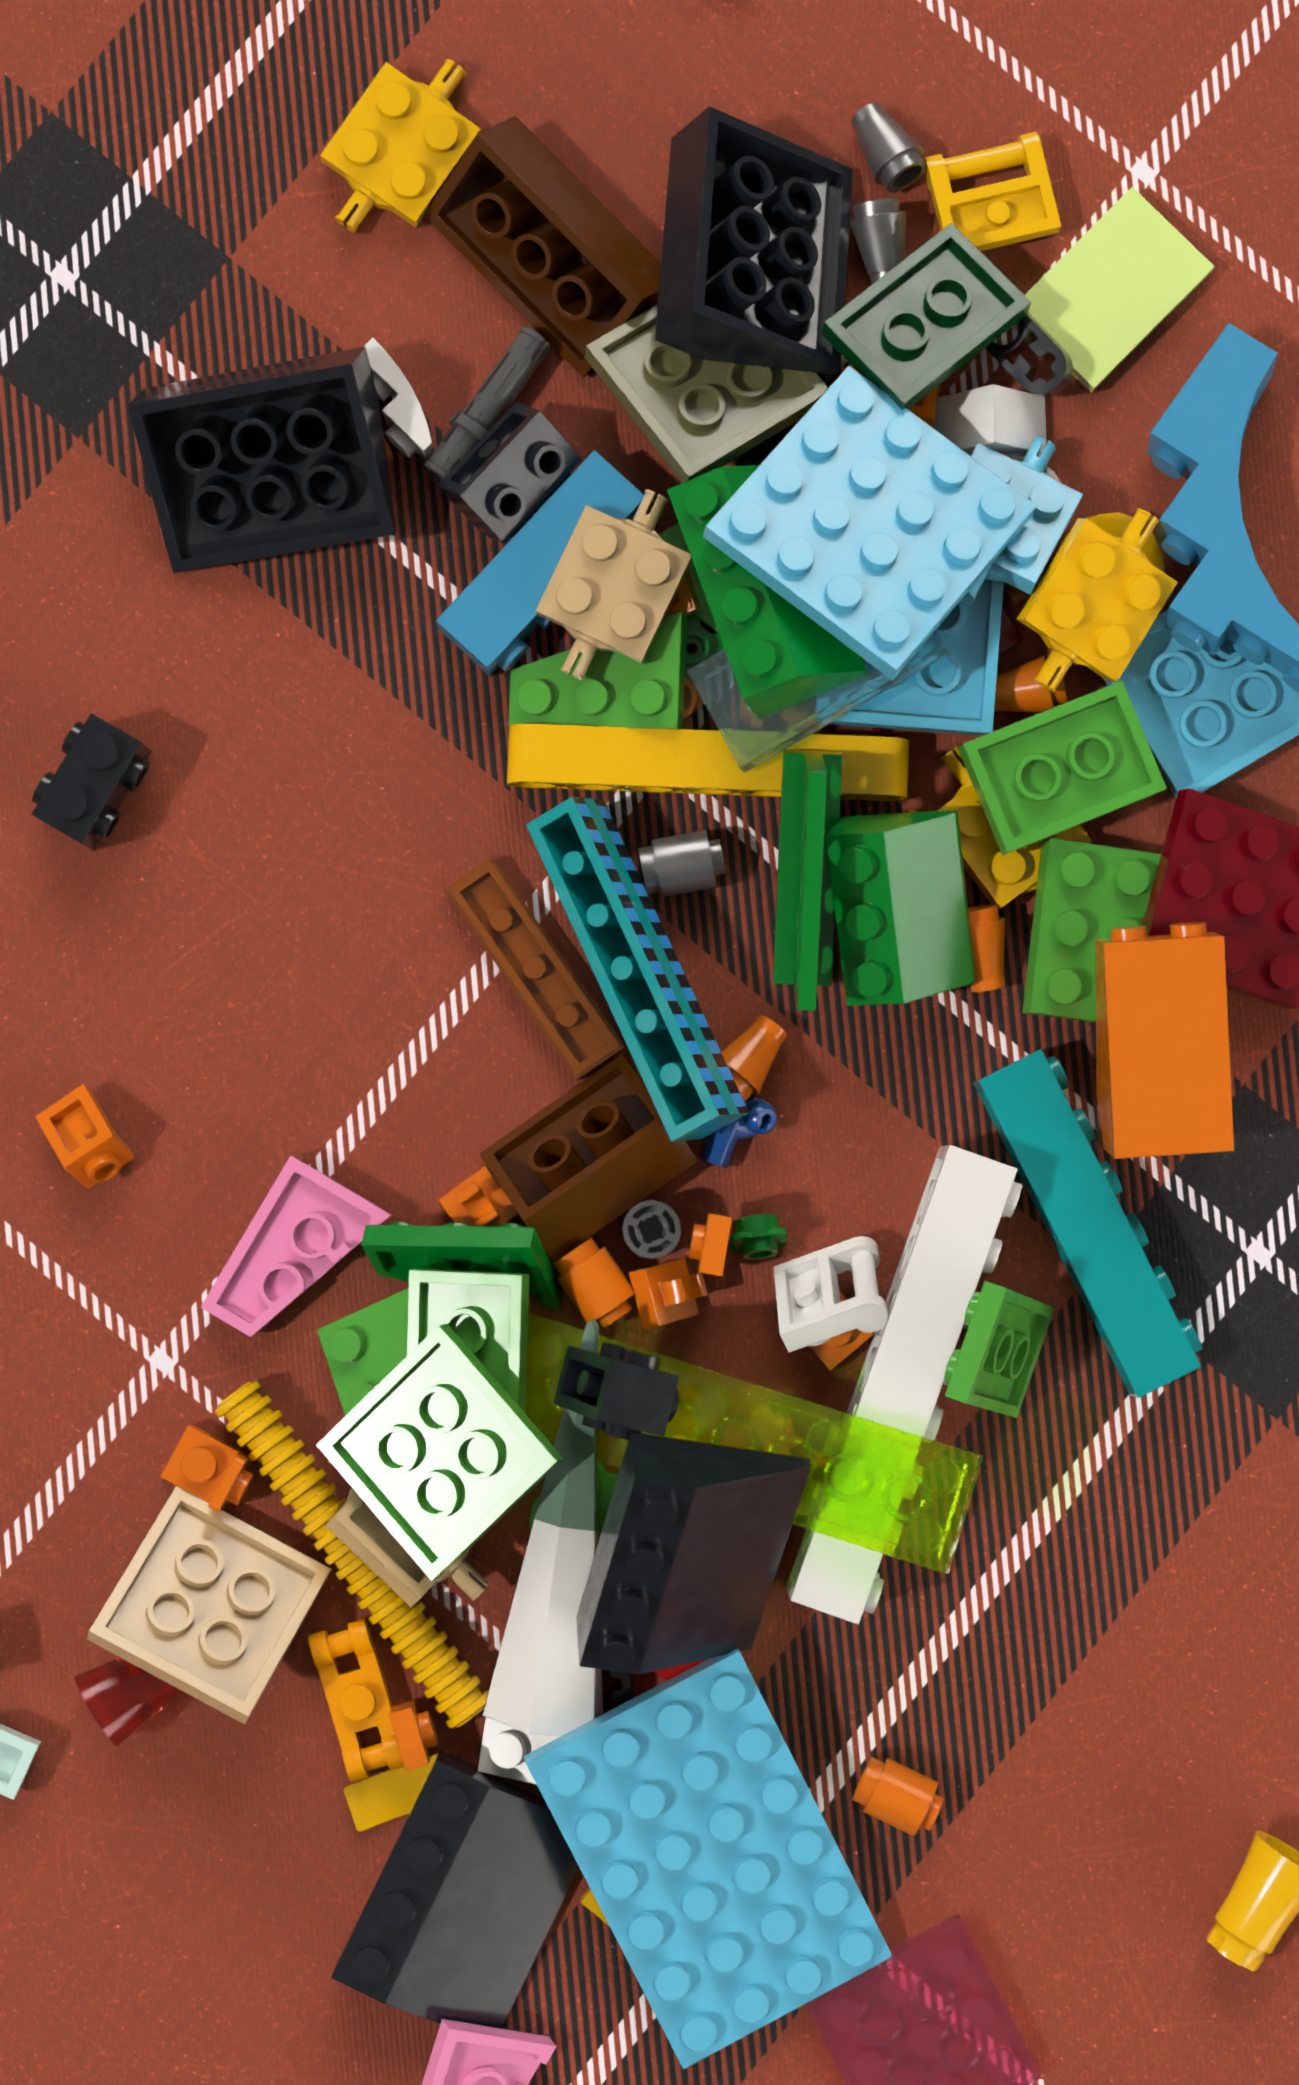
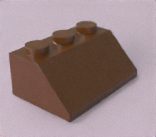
[480,1054,698,1262]

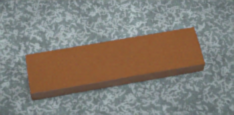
[444,856,625,1081]

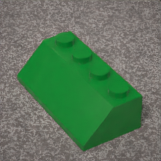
[667,465,868,719]

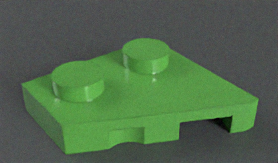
[317,1288,409,1416]

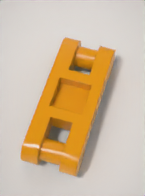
[308,1618,404,1782]

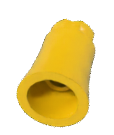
[1206,1830,1299,1972]

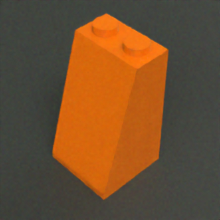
[1095,922,1234,1159]

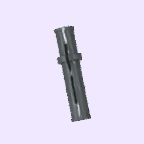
[422,326,553,482]

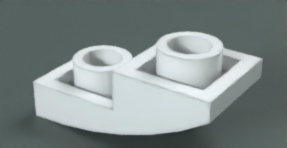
[364,338,434,461]

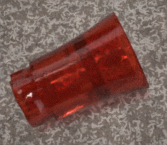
[74,1657,185,1747]

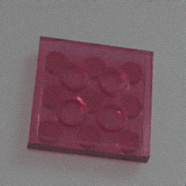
[806,1913,1041,2085]

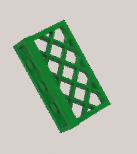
[773,749,843,1011]

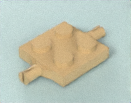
[535,489,692,681]
[325,1461,490,1607]

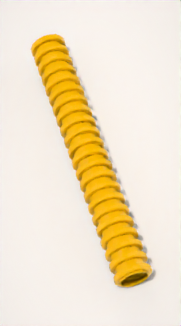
[215,1380,489,1728]

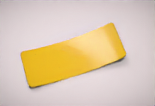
[344,1751,449,1832]

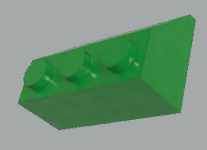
[826,810,976,1006]

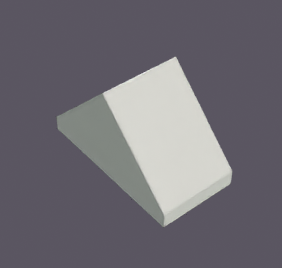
[932,384,1046,456]

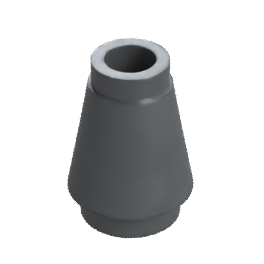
[851,102,927,192]
[850,198,906,285]

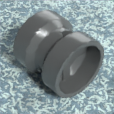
[622,1200,681,1259]

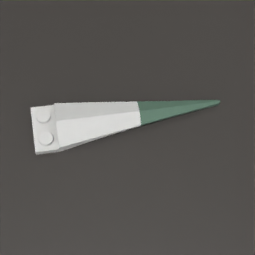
[478,1319,604,1785]

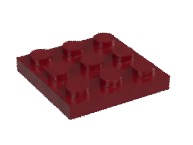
[1142,788,1299,1009]

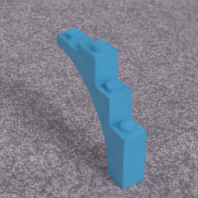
[1147,323,1299,693]

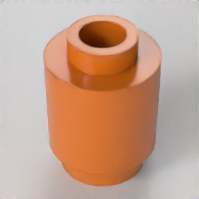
[553,1237,634,1328]
[852,1756,944,1837]

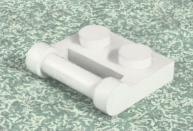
[773,1236,888,1352]

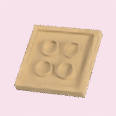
[87,1486,331,1725]

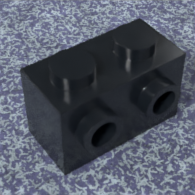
[437,402,582,544]
[31,713,152,851]
[553,1342,679,1440]

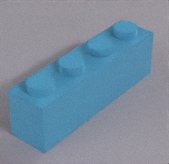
[436,450,644,677]

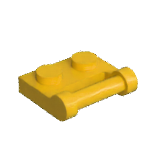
[923,131,1061,251]

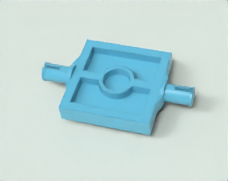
[962,437,1083,605]

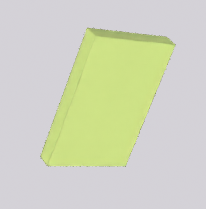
[1018,187,1215,393]

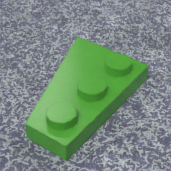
[508,612,687,730]

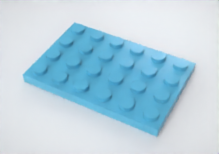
[523,1648,893,2069]

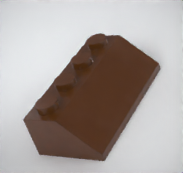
[424,116,661,378]

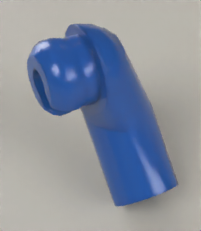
[700,1098,778,1169]

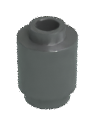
[638,830,726,897]

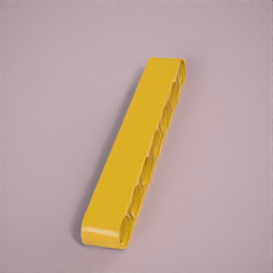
[507,724,909,801]

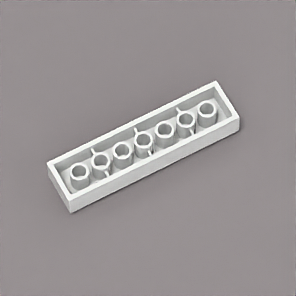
[785,1145,1022,1625]

